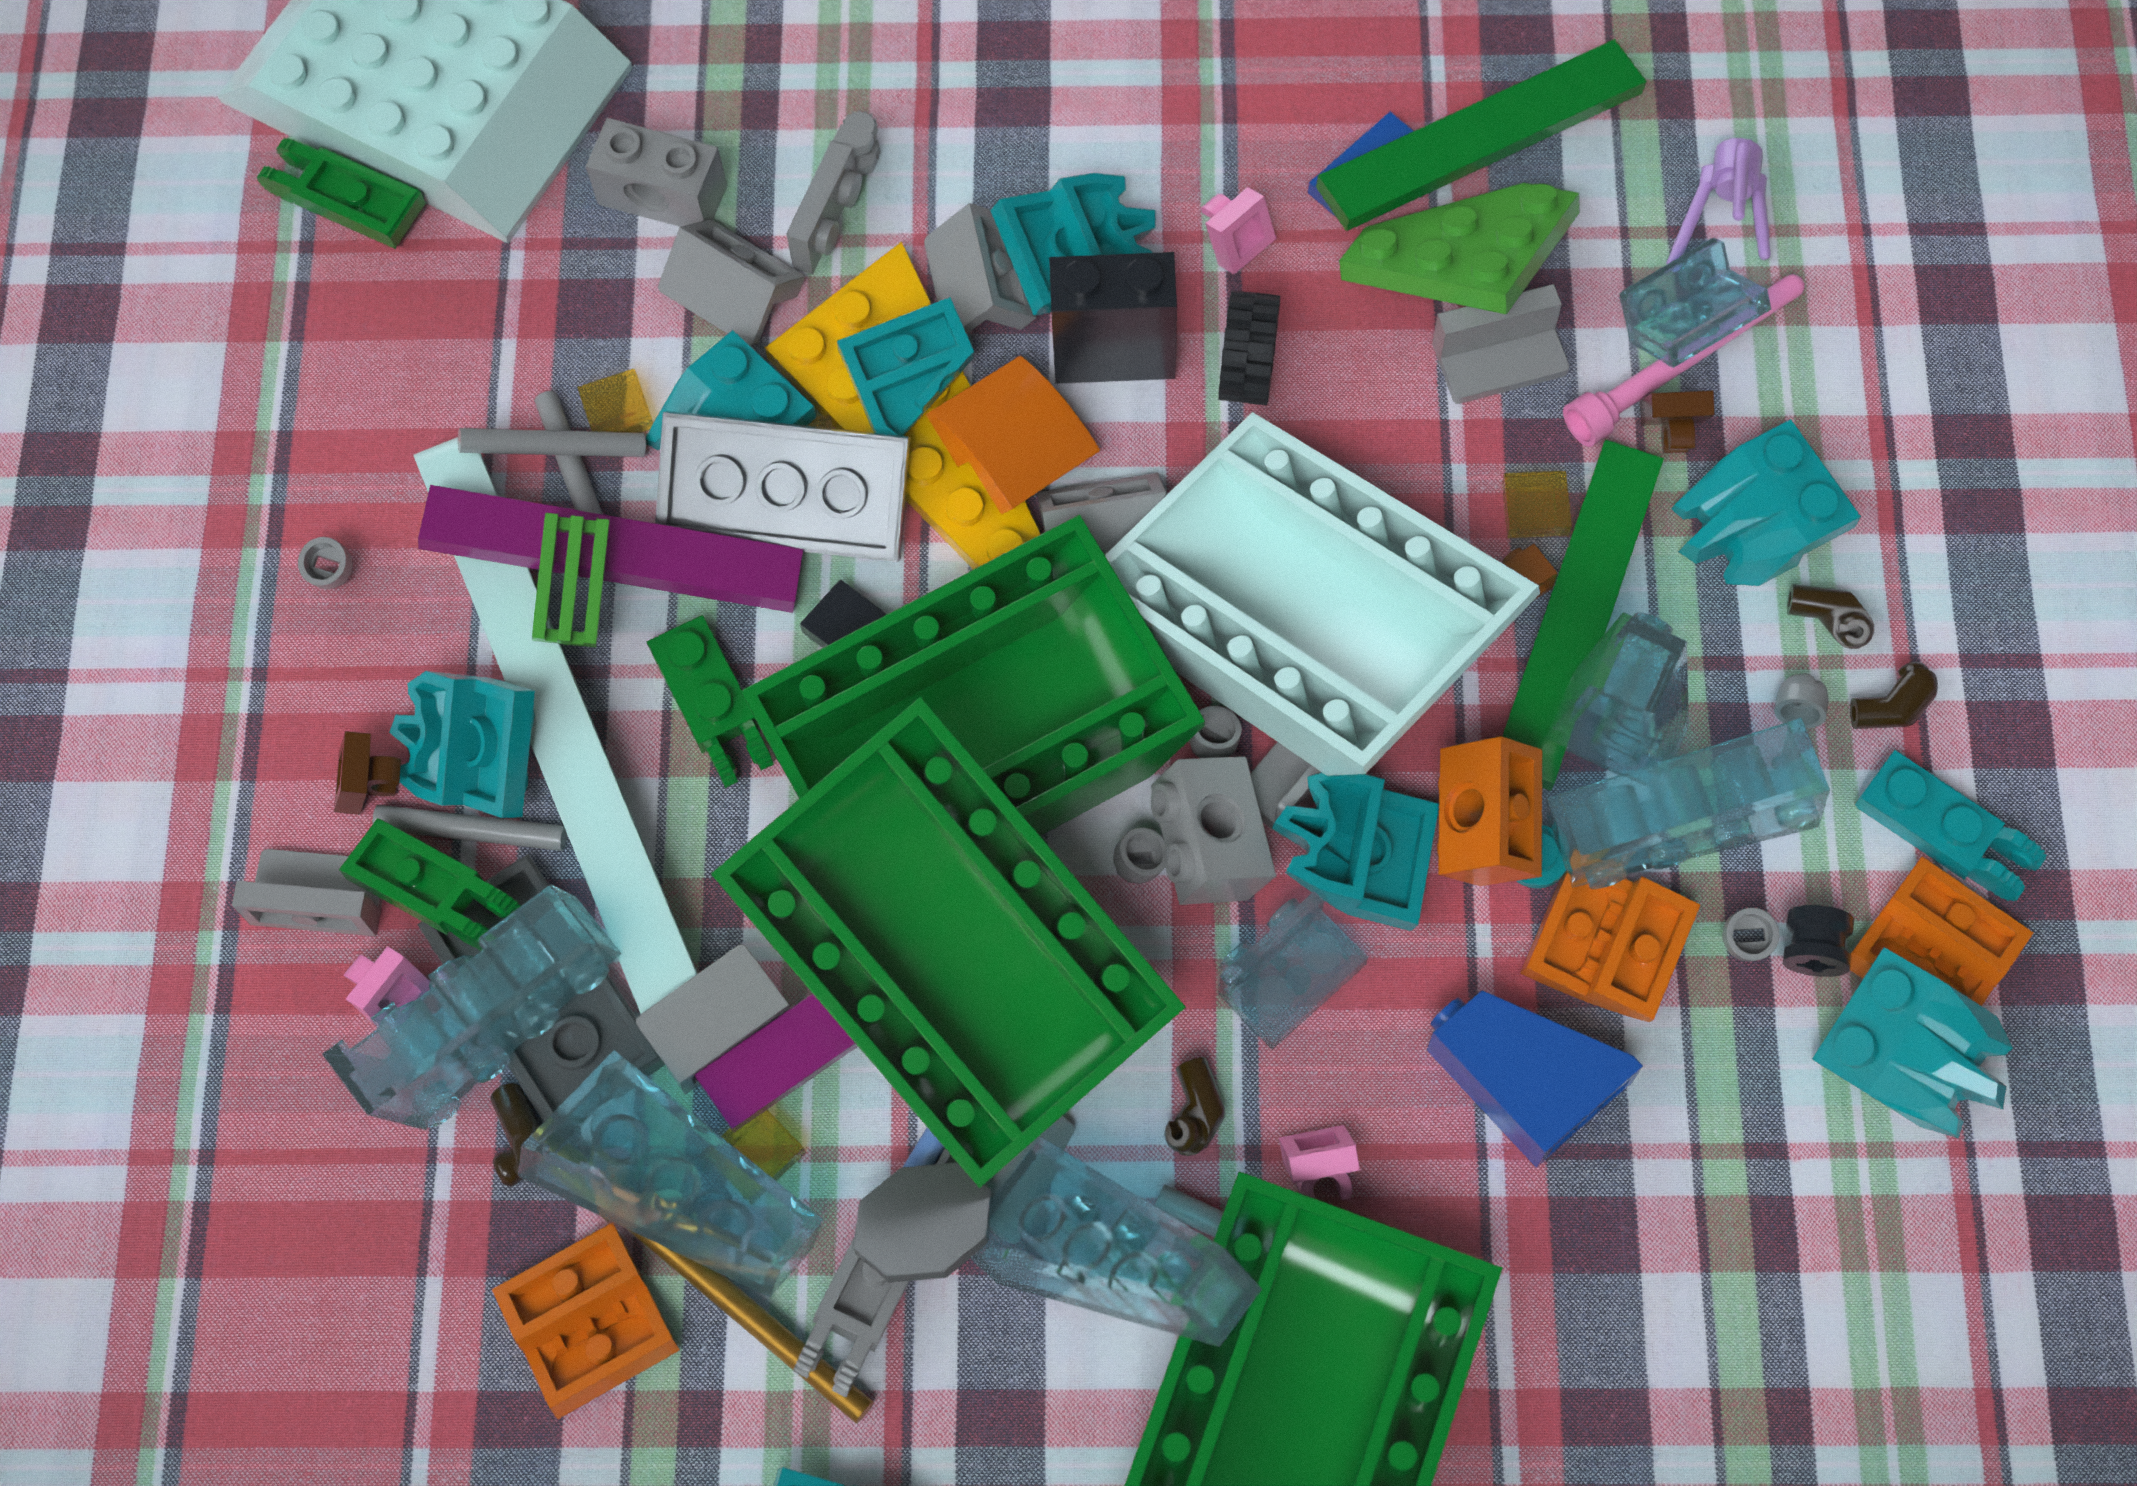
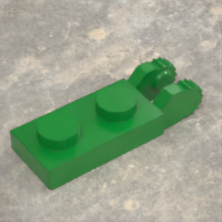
[256,137,426,249]
[646,615,774,788]
[339,818,522,954]

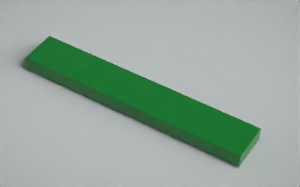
[1316,39,1647,232]
[1502,439,1664,791]

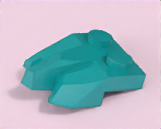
[990,173,1156,316]
[645,330,817,450]
[1671,419,1861,586]
[389,671,535,818]
[1272,772,1439,931]
[1812,947,2013,1139]

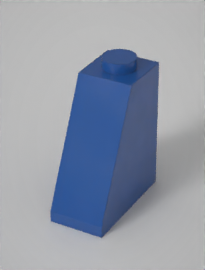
[1427,991,1643,1168]

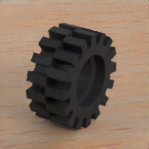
[1218,290,1280,406]

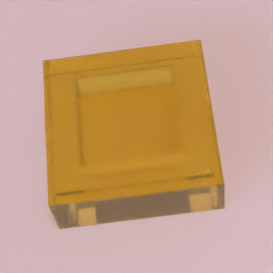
[577,368,653,433]
[1502,471,1572,538]
[710,1110,806,1199]

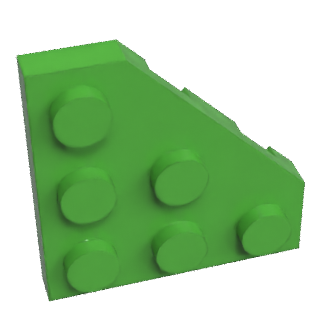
[1339,183,1580,315]

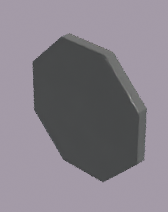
[853,1163,993,1283]

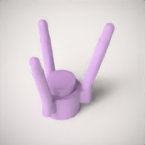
[1666,138,1771,270]

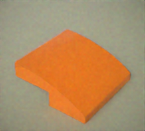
[926,355,1101,514]
[1520,854,1701,1023]
[1850,856,2034,1006]
[491,1222,680,1419]

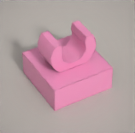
[1201,187,1276,274]
[344,946,436,1039]
[1279,1125,1360,1200]

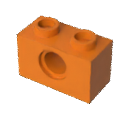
[1437,736,1542,886]

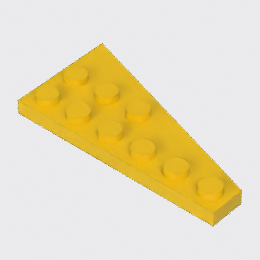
[765,241,1041,570]

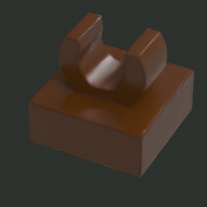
[1640,391,1715,454]
[334,731,401,815]

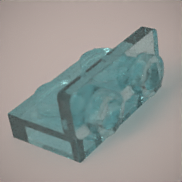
[1619,238,1771,368]
[1218,892,1368,1050]

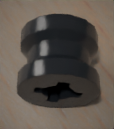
[1783,905,1854,977]

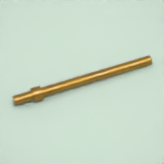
[552,1145,874,1424]

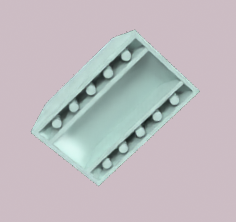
[218,0,633,243]
[1105,412,1540,776]

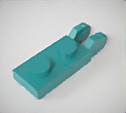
[1855,750,2047,902]

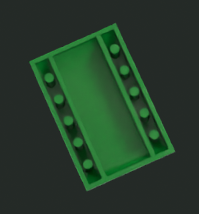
[741,514,1205,836]
[711,697,1186,1188]
[1124,1171,1503,1486]

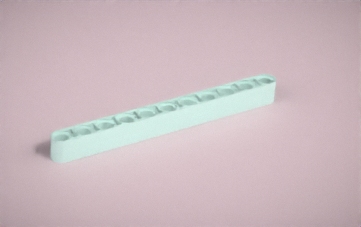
[414,437,698,1014]

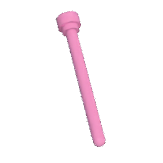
[1563,274,1805,447]

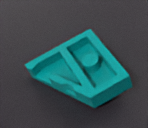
[837,297,974,436]

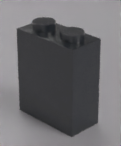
[1049,252,1177,384]

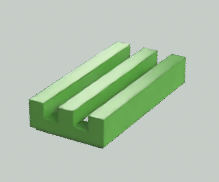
[532,513,610,648]

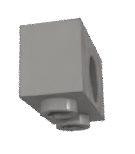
[586,118,727,227]
[1151,757,1276,905]

